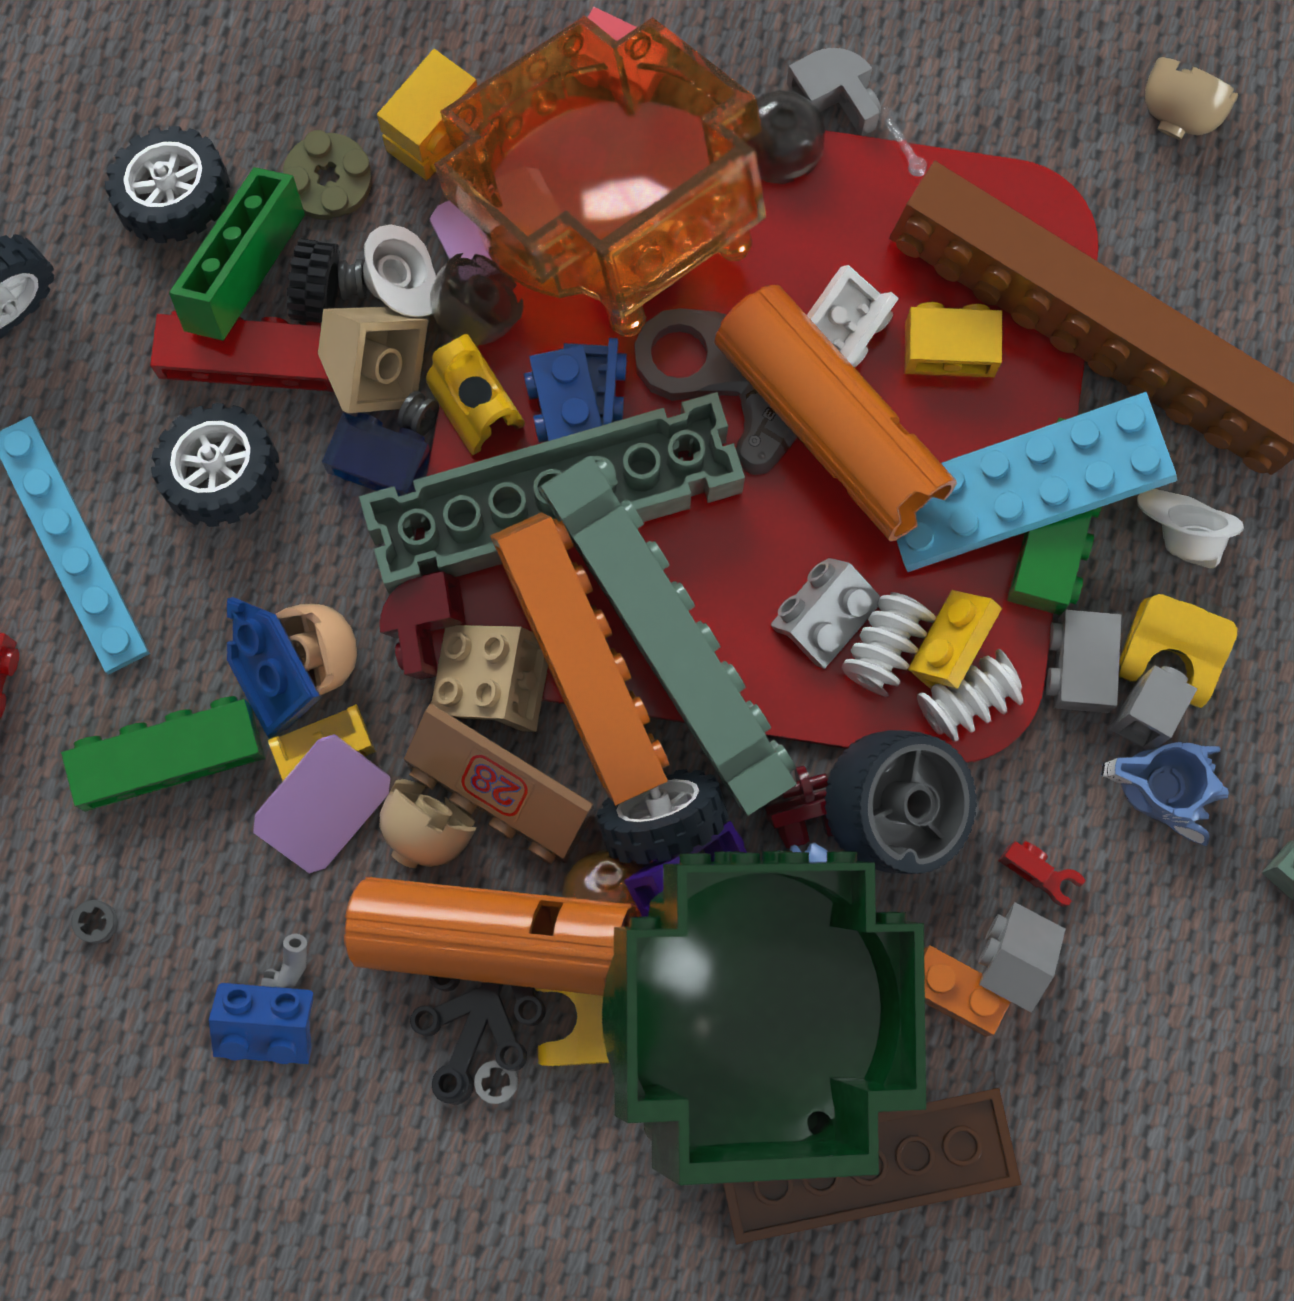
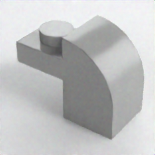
[786,48,881,136]

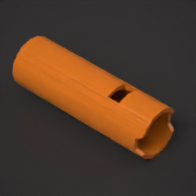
[714,285,957,541]
[344,877,636,996]

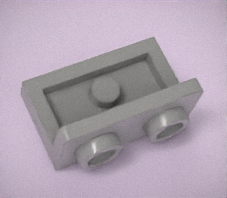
[771,558,881,669]

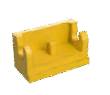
[268,704,376,781]

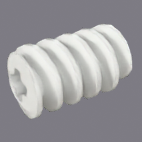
[842,592,936,697]
[917,649,1024,742]

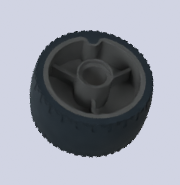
[825,730,977,874]

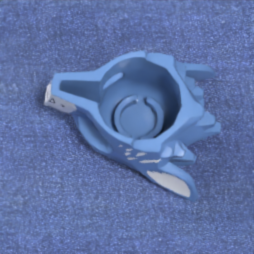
[1101,742,1229,846]

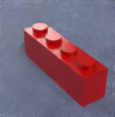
[150,310,334,392]

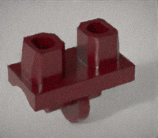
[764,765,834,849]

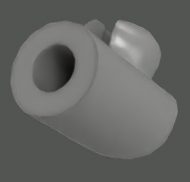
[261,934,307,988]

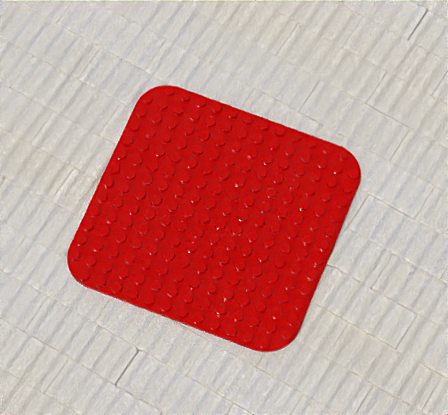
[415,93,1098,763]

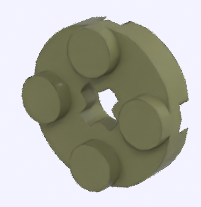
[283,130,372,220]

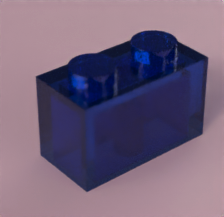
[322,412,431,496]

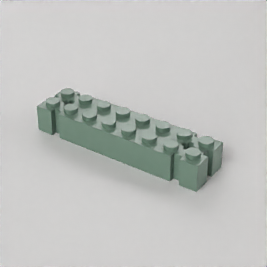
[359,392,745,595]
[537,455,797,815]

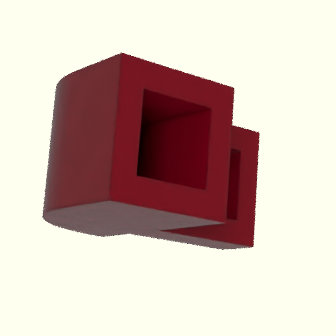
[379,572,466,680]

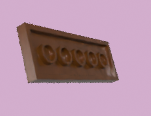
[723,1088,1021,1245]

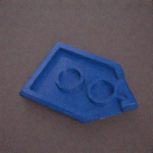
[227,597,321,739]

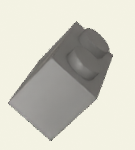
[1046,610,1122,713]
[1110,665,1197,750]
[978,902,1066,1013]

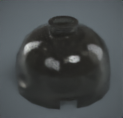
[737,90,826,184]
[430,253,524,346]

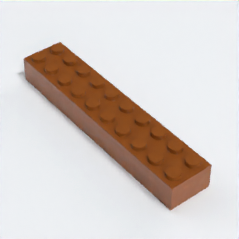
[889,160,1294,475]

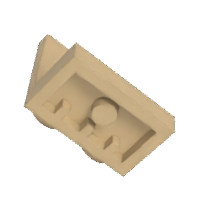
[431,625,548,732]

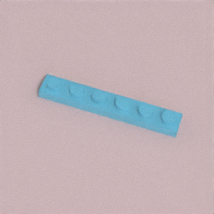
[0,416,150,675]

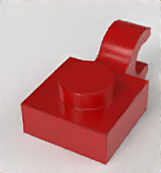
[998,841,1086,907]

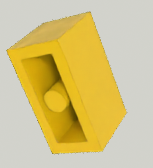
[904,302,1002,377]

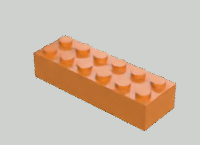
[490,512,670,806]

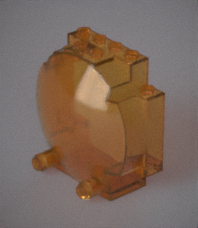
[434,15,767,337]

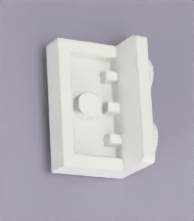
[807,265,898,367]

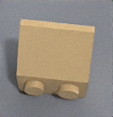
[318,307,428,413]

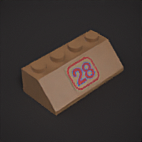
[404,703,595,864]

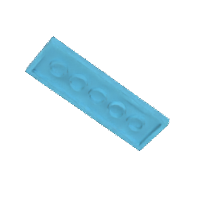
[897,392,1178,572]

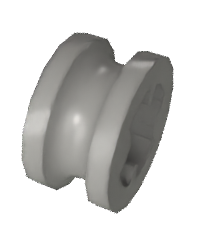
[474,1060,518,1104]

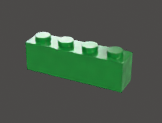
[169,167,305,341]
[1007,418,1102,616]
[61,696,266,812]

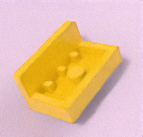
[908,590,1002,689]

